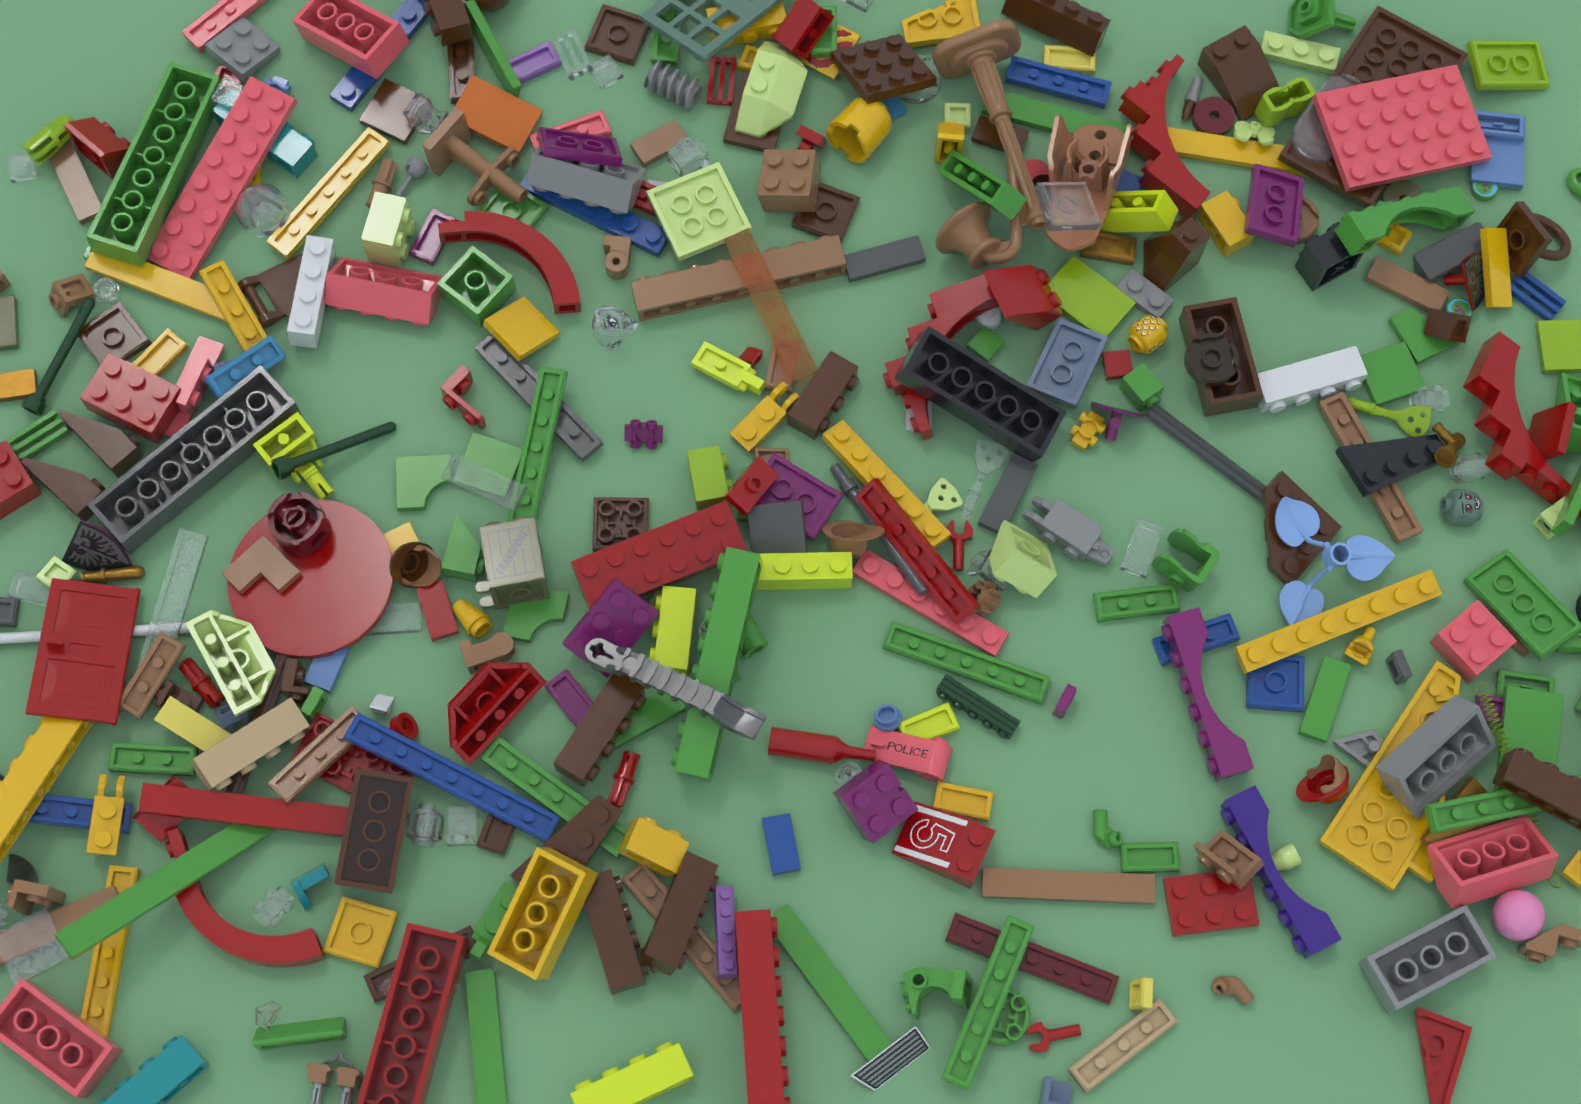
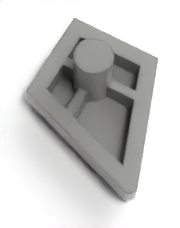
[1333,730,1383,767]

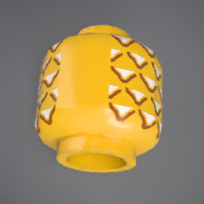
[1127,315,1168,355]

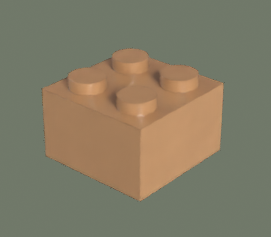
[757,149,822,212]

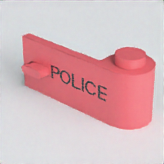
[863,726,953,782]

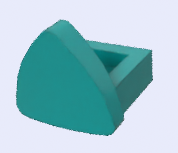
[290,863,329,910]

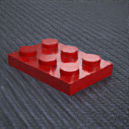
[1162,872,1260,937]

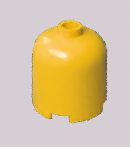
[826,97,892,163]

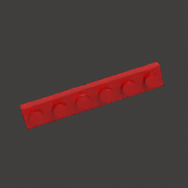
[855,478,979,624]

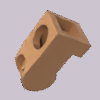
[459,632,516,674]

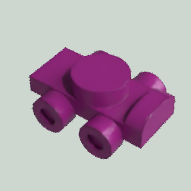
[624,419,663,449]

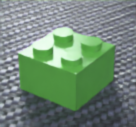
[437,245,516,328]

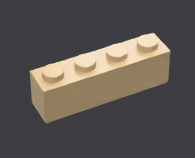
[189,697,310,791]

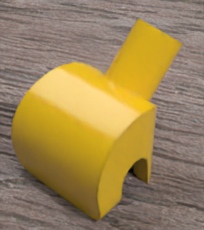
[1343,626,1376,667]

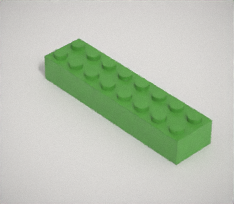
[86,61,224,268]
[671,547,763,781]

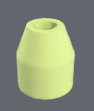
[1272,843,1302,871]

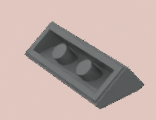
[1413,222,1484,282]

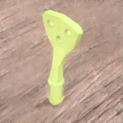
[924,478,963,512]

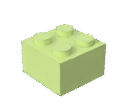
[361,192,416,268]

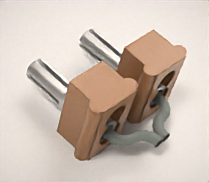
[307,1053,364,1104]

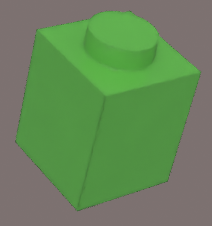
[1119,363,1164,412]

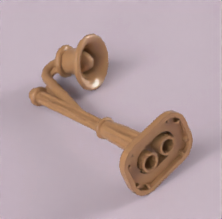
[932,19,1048,269]

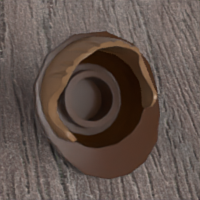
[389,542,441,589]

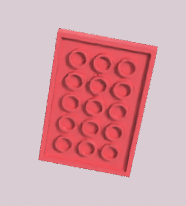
[1312,64,1492,192]

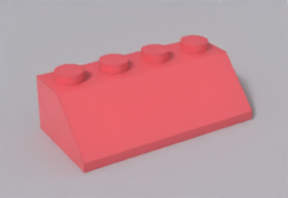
[324,257,443,326]
[1427,815,1559,909]

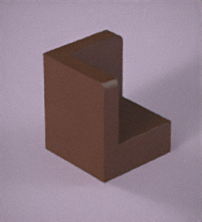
[1424,308,1472,343]

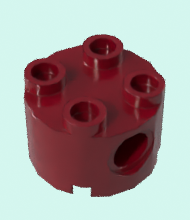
[267,492,331,557]

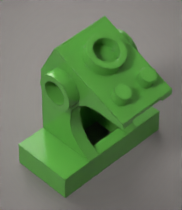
[900,966,973,1019]

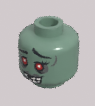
[1439,489,1484,526]

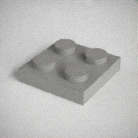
[205,17,280,81]

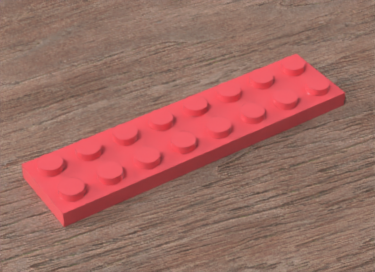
[147,76,298,280]

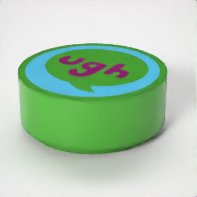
[1470,182,1499,202]
[1444,298,1473,316]

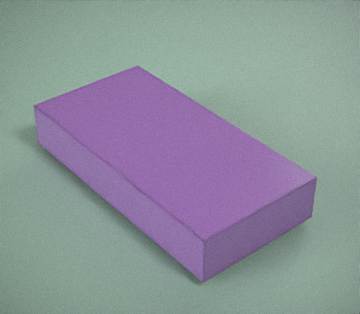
[508,41,562,84]

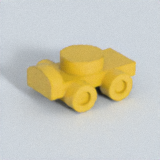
[1070,411,1107,451]

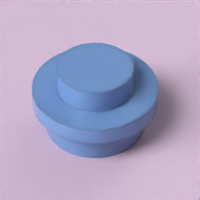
[874,704,902,732]

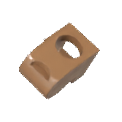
[603,235,632,280]

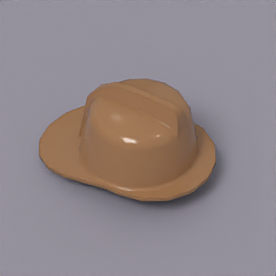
[822,520,885,558]

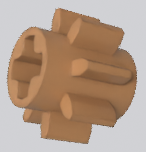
[968,580,1001,615]

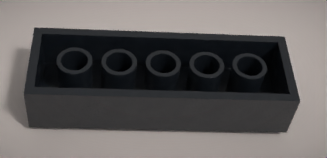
[894,326,1067,462]

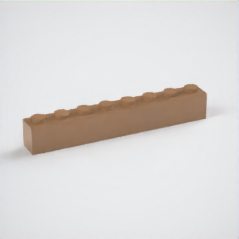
[631,235,847,322]

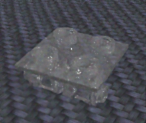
[0,907,70,986]

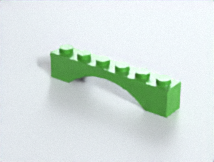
[1335,186,1475,256]

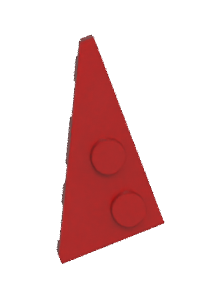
[1414,1007,1472,1104]

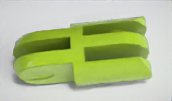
[22,115,73,166]

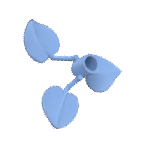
[1275,497,1395,626]

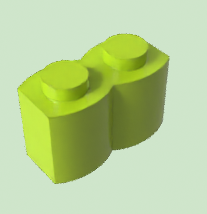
[1255,77,1316,127]

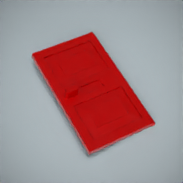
[25,578,141,726]

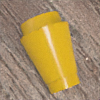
[452,599,492,639]

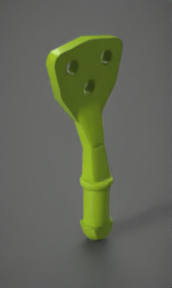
[1348,397,1432,437]

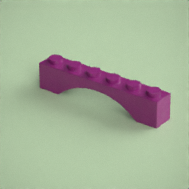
[1161,607,1254,781]

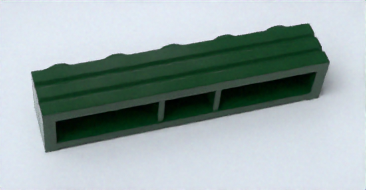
[936,674,1021,740]

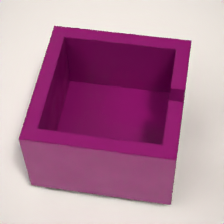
[833,760,919,843]

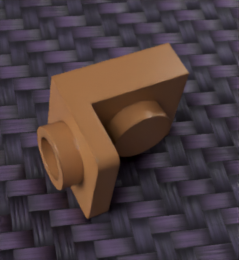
[49,273,95,317]

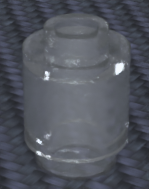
[1447,452,1492,484]

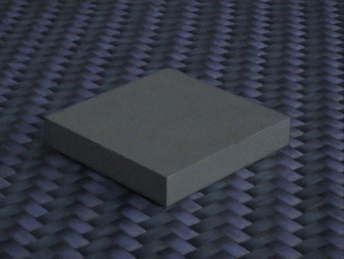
[748,500,808,554]

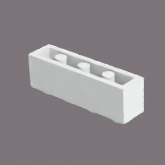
[287,235,336,349]
[1258,346,1368,413]

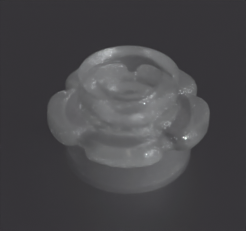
[93,278,120,303]

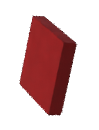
[1529,401,1576,460]

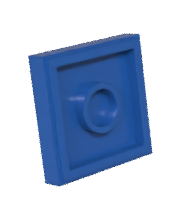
[1246,655,1305,713]

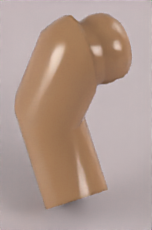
[1212,976,1255,1006]

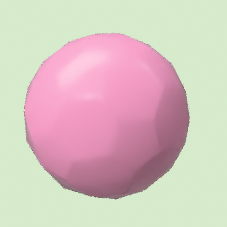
[1492,890,1545,942]

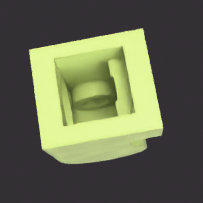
[1532,496,1566,541]

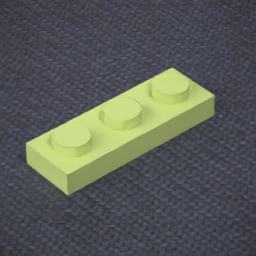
[1261,30,1341,75]

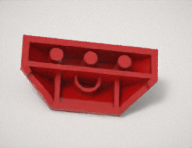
[447,662,547,766]

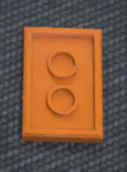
[454,75,543,155]

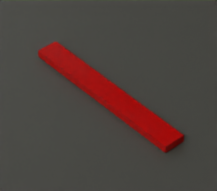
[138,782,349,837]

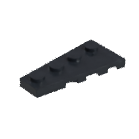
[1335,434,1444,498]

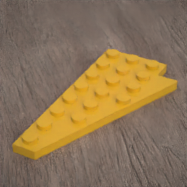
[1318,661,1461,892]

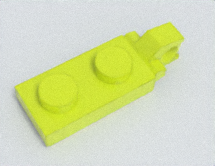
[691,341,765,396]

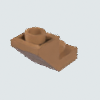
[1517,924,1581,963]

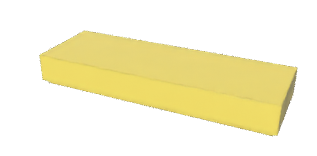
[154,696,232,752]

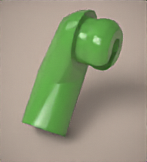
[1093,809,1123,849]

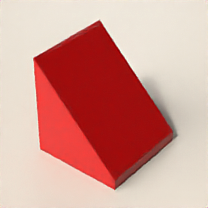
[739,347,763,369]

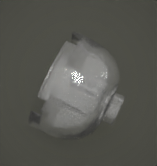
[235,183,291,237]

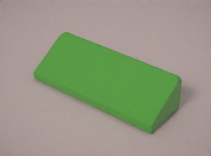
[252,1017,347,1050]

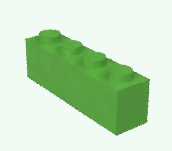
[938,150,1028,221]

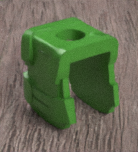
[1151,528,1220,592]

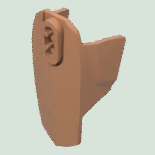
[1046,114,1132,252]

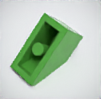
[441,516,486,583]

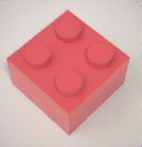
[1429,600,1517,684]

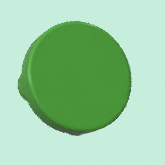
[988,987,1031,1046]

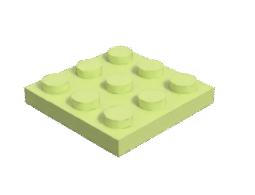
[646,162,752,262]

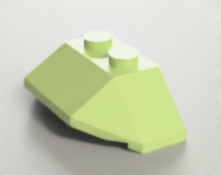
[735,41,808,138]
[185,610,277,717]

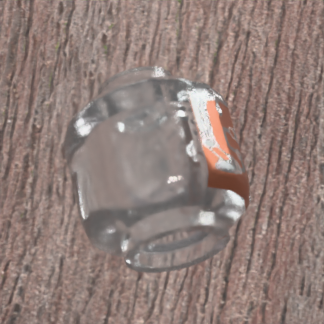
[405,803,445,847]

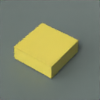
[1129,977,1153,1011]

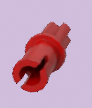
[179,658,226,709]
[607,751,641,808]

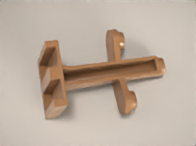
[422,107,528,207]

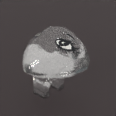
[592,305,638,351]

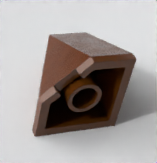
[1143,217,1210,292]

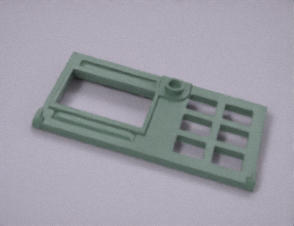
[640,0,783,63]

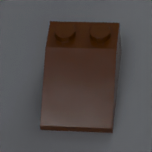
[1197,25,1280,121]

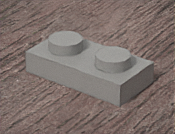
[1117,269,1174,318]

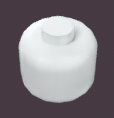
[974,307,1002,331]

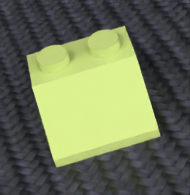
[989,520,1057,598]

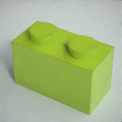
[687,445,732,511]

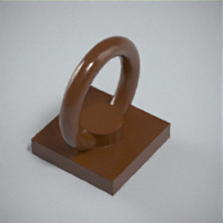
[1497,201,1571,277]

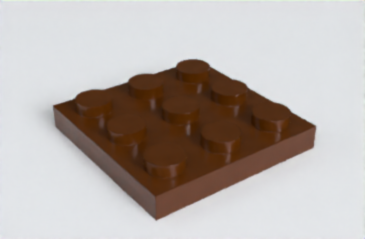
[830,34,937,104]

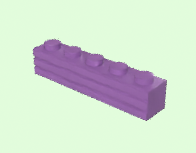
[713,886,738,979]

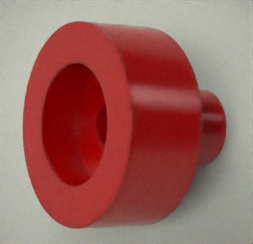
[390,712,418,740]

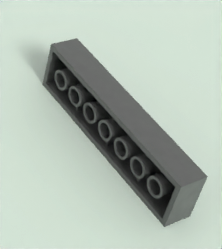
[87,365,301,554]

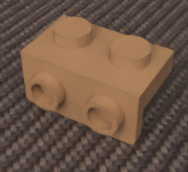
[1193,829,1265,889]

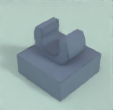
[215,703,249,734]

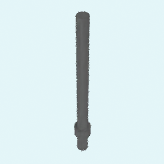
[830,463,929,596]

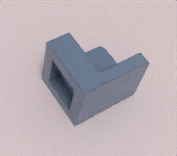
[1039,1076,1073,1104]

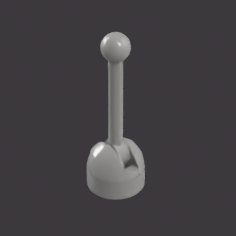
[395,156,429,197]

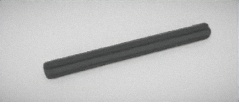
[1146,404,1266,504]

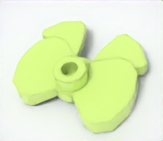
[1233,121,1275,145]

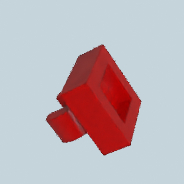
[796,124,827,150]

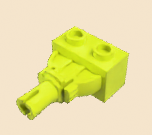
[253,412,335,500]

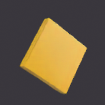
[483,296,560,362]
[323,896,398,969]

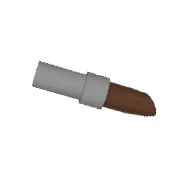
[1181,76,1203,120]

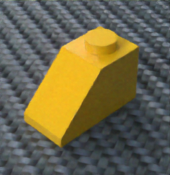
[934,121,964,163]

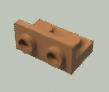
[6,879,66,916]

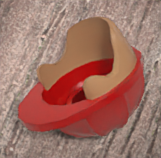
[1296,754,1350,805]

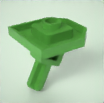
[1288,0,1356,39]

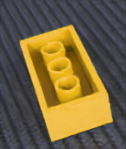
[487,847,598,980]

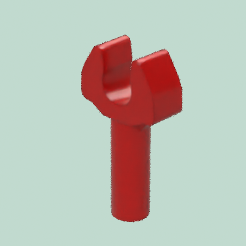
[946,520,973,572]
[1025,1022,1081,1053]

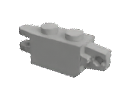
[1022,496,1115,567]

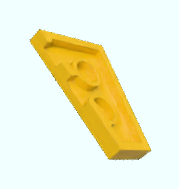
[901,0,981,47]

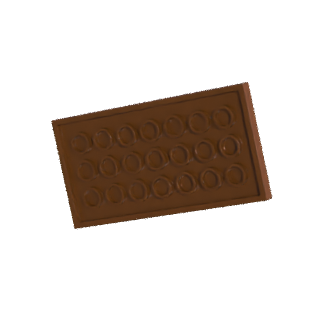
[1277,5,1468,208]

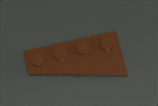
[510,795,623,882]

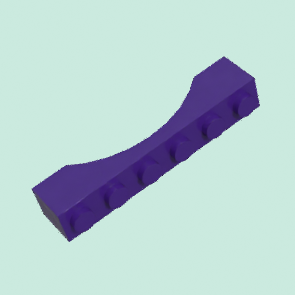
[1220,785,1341,959]

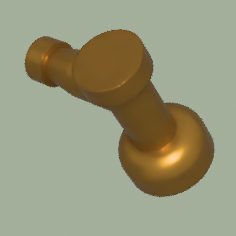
[1431,422,1466,468]

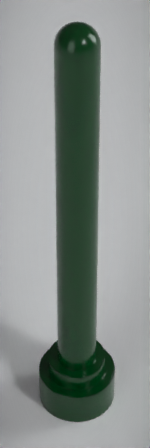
[21,298,95,416]
[271,422,396,480]

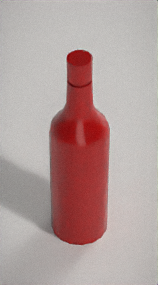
[768,727,876,764]

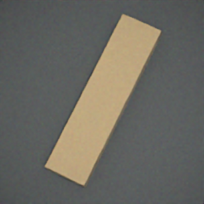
[1067,998,1178,1093]

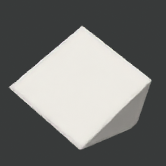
[369,693,394,716]

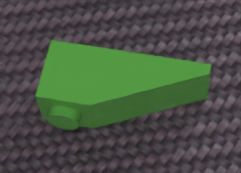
[1555,372,1581,456]

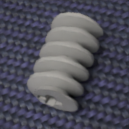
[644,59,702,111]

